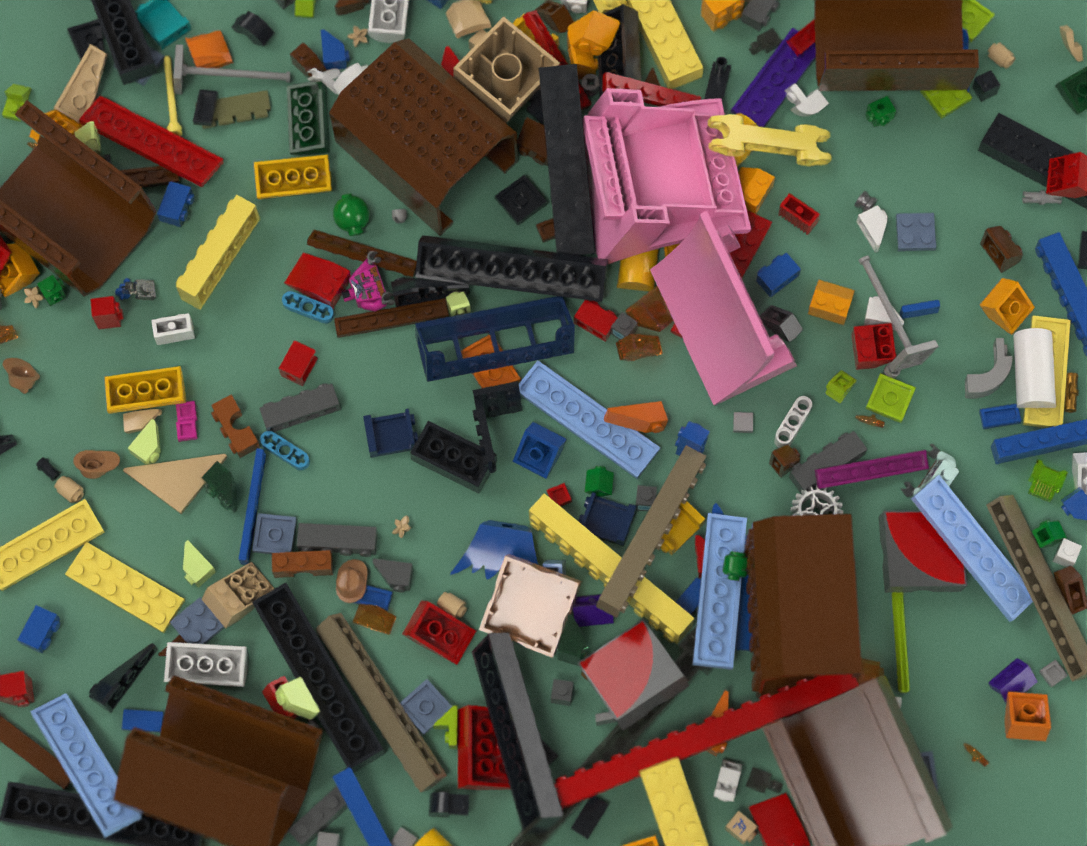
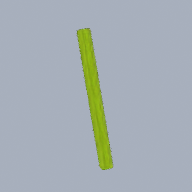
[891,592,910,693]

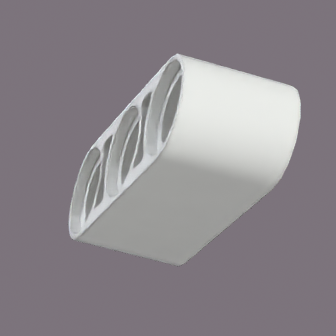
[774,396,812,448]

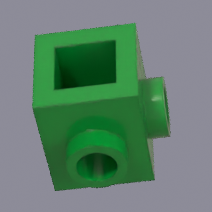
[865,96,896,127]
[37,274,66,307]
[585,466,614,497]
[1032,520,1067,548]

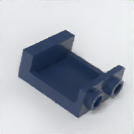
[363,408,418,458]
[578,492,637,547]

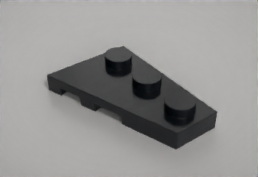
[67,19,105,72]

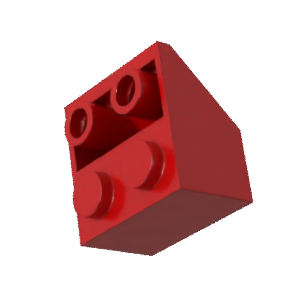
[1046,152,1087,198]
[851,323,896,370]

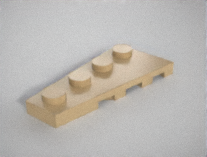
[54,44,108,123]

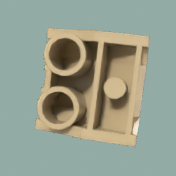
[446,0,491,38]

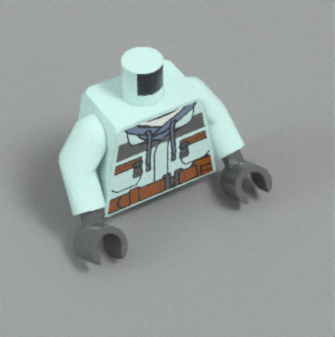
[901,444,959,497]

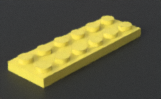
[1023,316,1071,428]
[0,499,105,591]
[65,542,185,633]
[639,757,708,846]

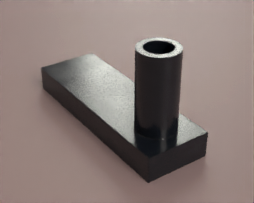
[704,57,731,103]

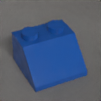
[512,422,567,479]

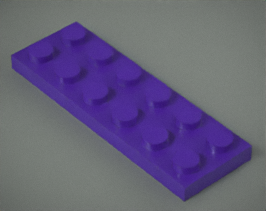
[731,27,816,127]

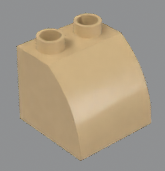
[454,16,560,123]

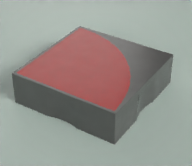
[878,510,967,593]
[577,619,689,730]

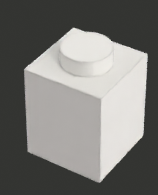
[1053,538,1082,567]

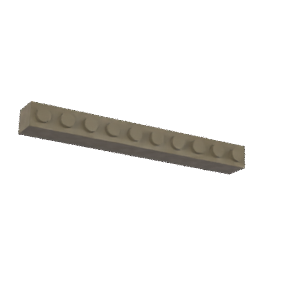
[596,445,707,618]
[986,495,1087,682]
[315,613,447,792]

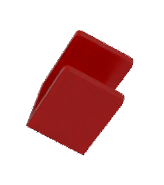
[279,341,318,386]

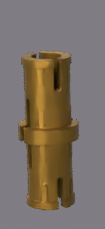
[1064,373,1079,413]

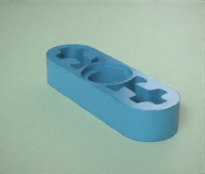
[282,291,334,324]
[260,431,310,470]

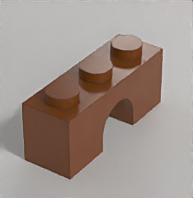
[211,394,260,458]
[272,550,333,578]

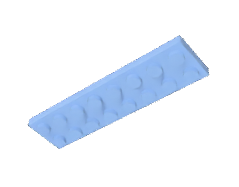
[519,360,660,479]
[911,475,1033,622]
[693,513,747,670]
[30,693,141,838]

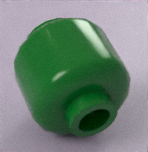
[722,551,748,581]

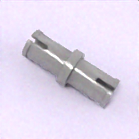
[1022,190,1062,205]

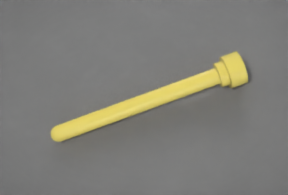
[164,56,182,136]

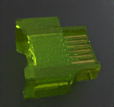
[1028,459,1068,503]

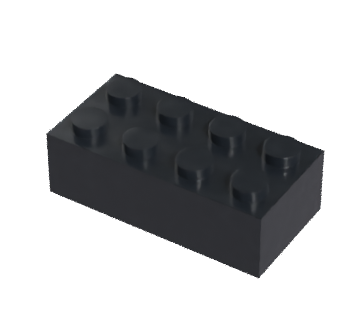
[410,421,497,494]

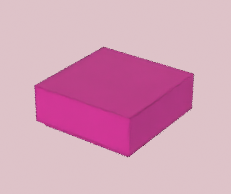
[175,401,197,421]
[176,419,198,442]

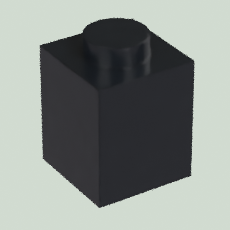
[972,70,1000,102]

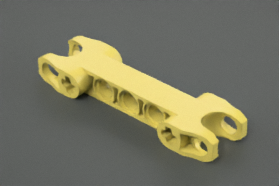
[708,114,832,166]

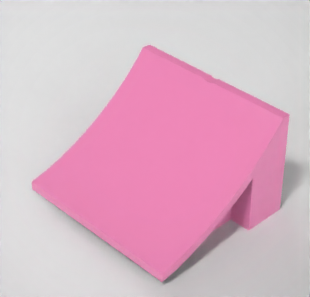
[582,88,751,264]
[650,211,797,406]

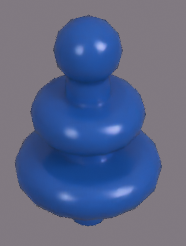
[115,278,131,300]

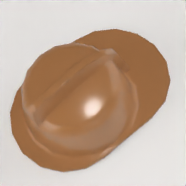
[2,358,40,394]
[73,450,120,479]
[336,559,368,603]

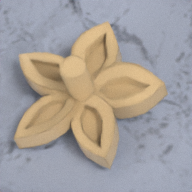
[347,26,368,47]
[24,286,45,308]
[392,516,411,538]

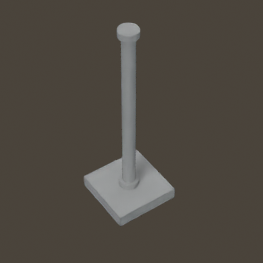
[173,45,290,94]
[859,256,939,373]

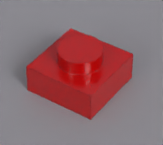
[546,483,572,507]

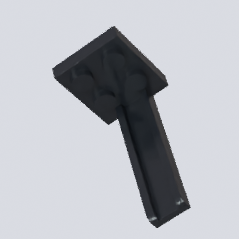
[472,381,522,473]

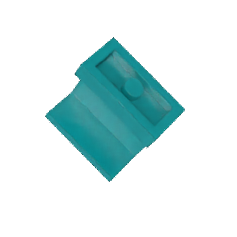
[135,0,192,50]

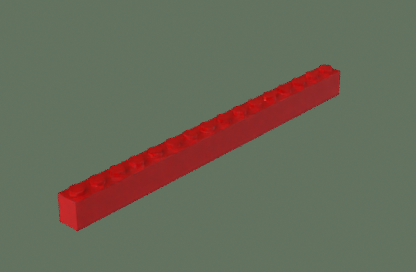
[554,674,859,809]

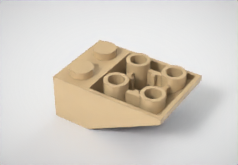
[202,562,274,628]

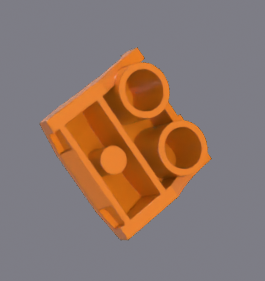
[185,30,233,68]

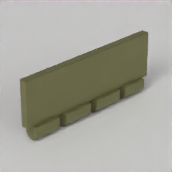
[195,90,271,129]

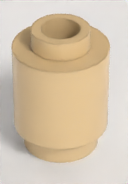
[988,42,1016,69]
[54,476,84,503]
[437,592,467,619]

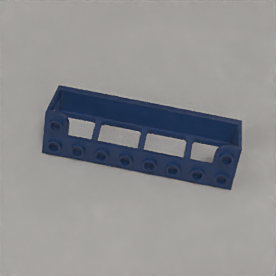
[415,296,575,382]

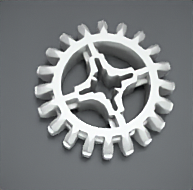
[790,486,843,516]

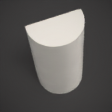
[368,0,409,43]
[1013,328,1056,408]
[164,642,248,687]

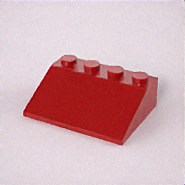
[458,705,511,790]

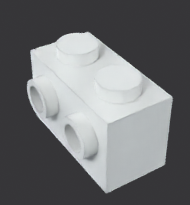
[151,313,195,345]

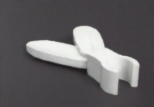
[307,68,341,95]

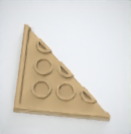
[123,454,228,514]

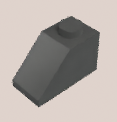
[760,305,803,342]
[373,558,413,593]

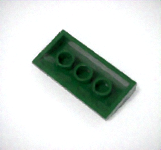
[1055,67,1087,114]
[287,81,330,155]

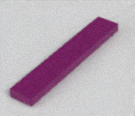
[814,450,929,489]

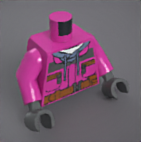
[341,251,395,312]

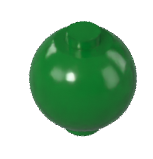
[333,193,370,237]

